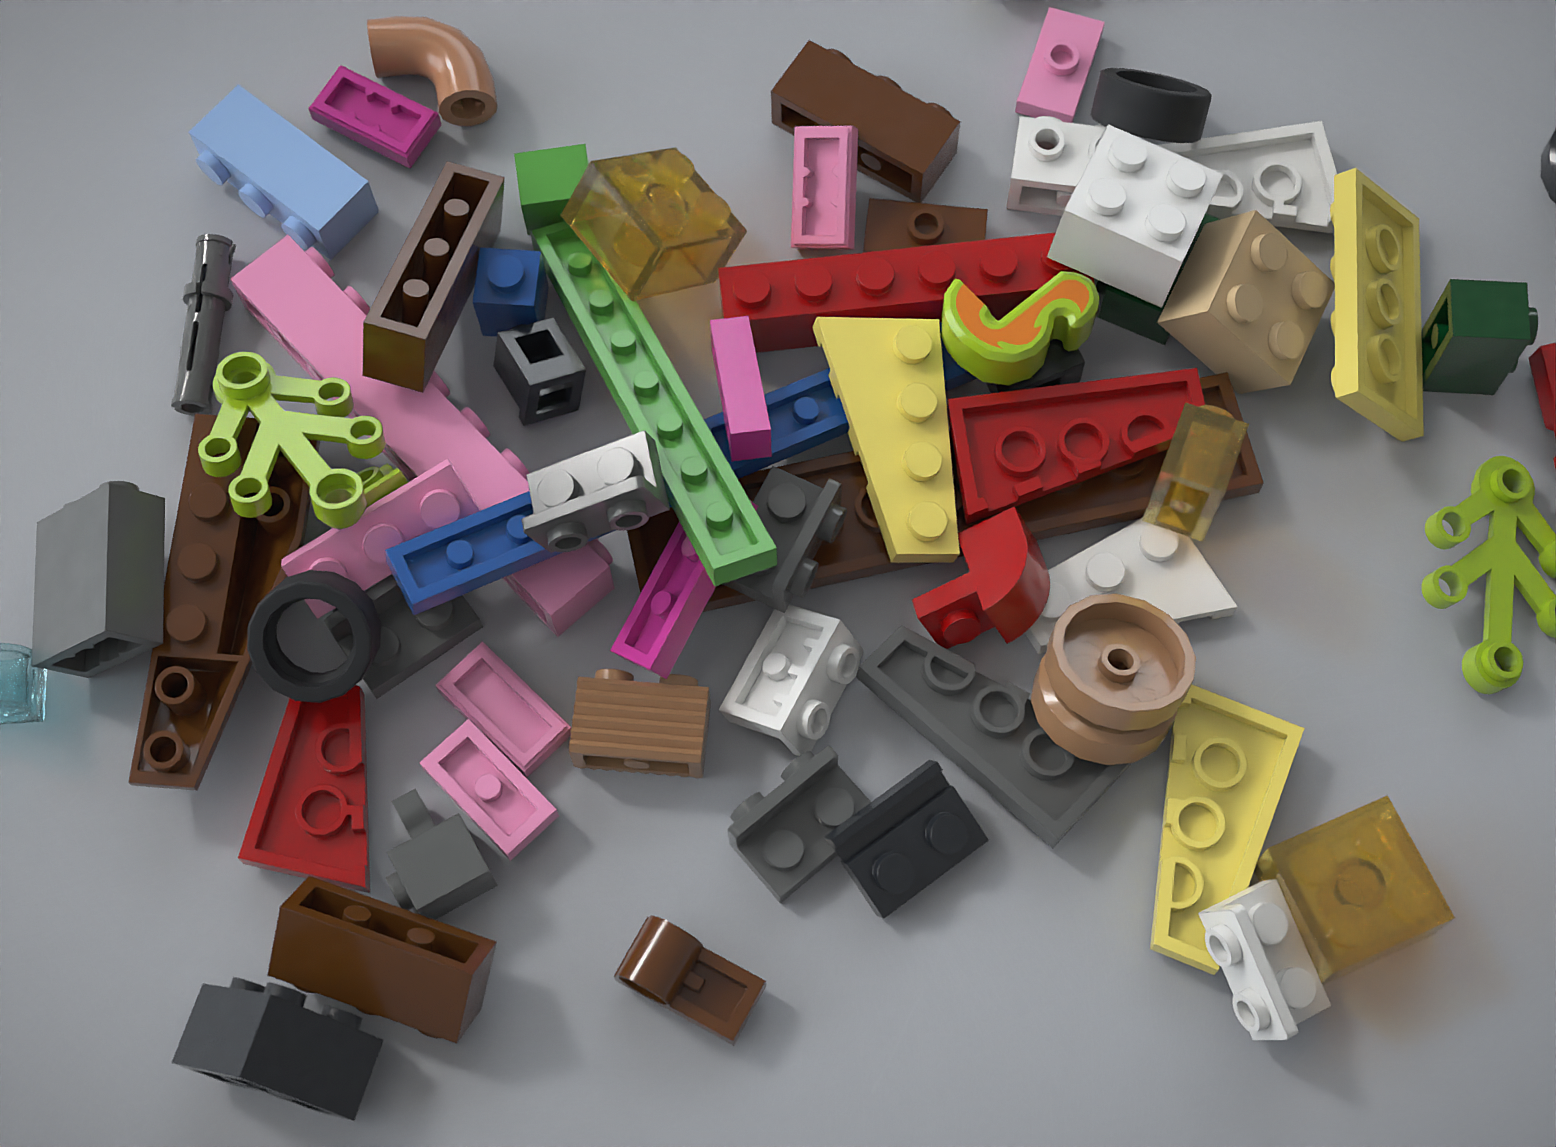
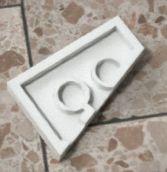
[1025,508,1238,654]

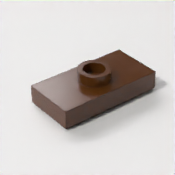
[863,198,988,253]

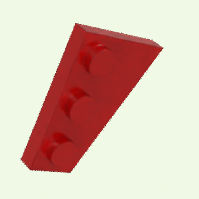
[238,685,370,893]

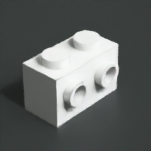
[1006,116,1138,216]

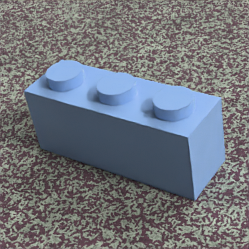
[189,84,379,260]

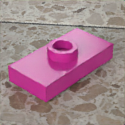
[308,65,442,168]

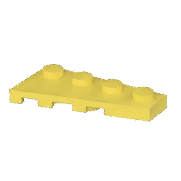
[812,317,960,563]

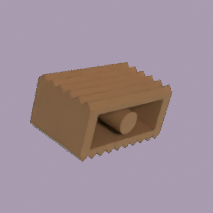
[569,669,711,779]

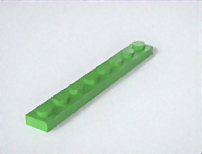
[531,214,777,586]

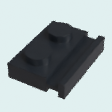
[824,760,989,919]

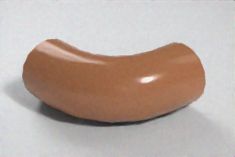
[367,16,497,126]

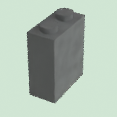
[31,481,165,678]

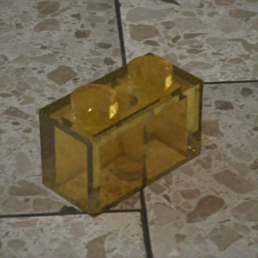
[1142,402,1249,542]

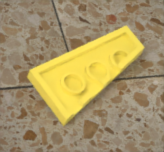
[1150,685,1305,975]

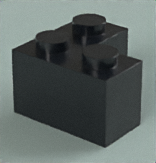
[171,977,384,1121]

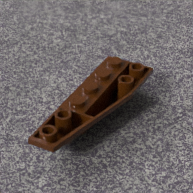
[128,414,320,791]

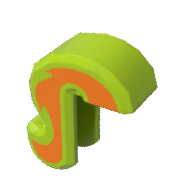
[941,271,1099,385]

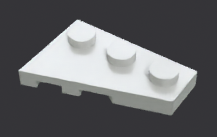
[1157,121,1337,234]

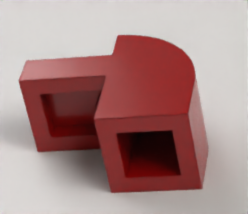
[912,506,1050,649]

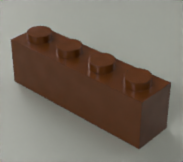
[362,161,505,393]

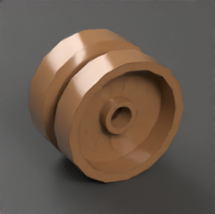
[1031,594,1196,765]

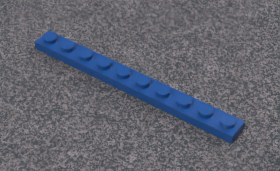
[385,322,977,616]

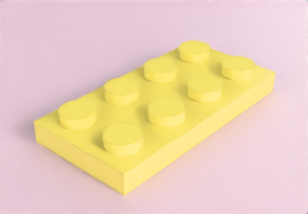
[1330,168,1424,442]

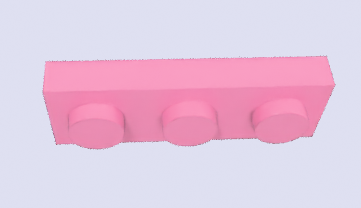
[281,459,481,619]

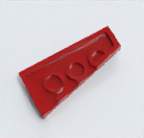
[947,368,1210,525]

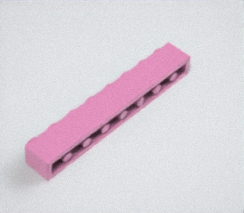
[231,235,615,637]

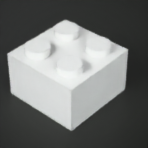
[1047,124,1223,308]

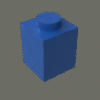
[472,247,549,337]

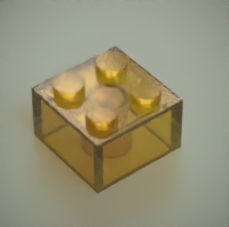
[561,147,747,301]
[1254,795,1455,985]

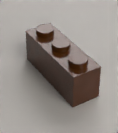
[771,40,961,203]
[267,876,497,1044]

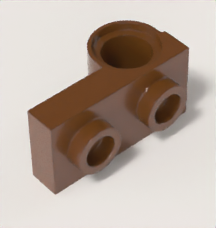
[614,915,767,1046]

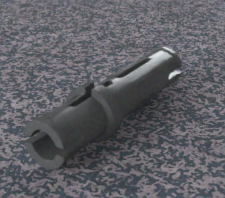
[171,234,236,416]

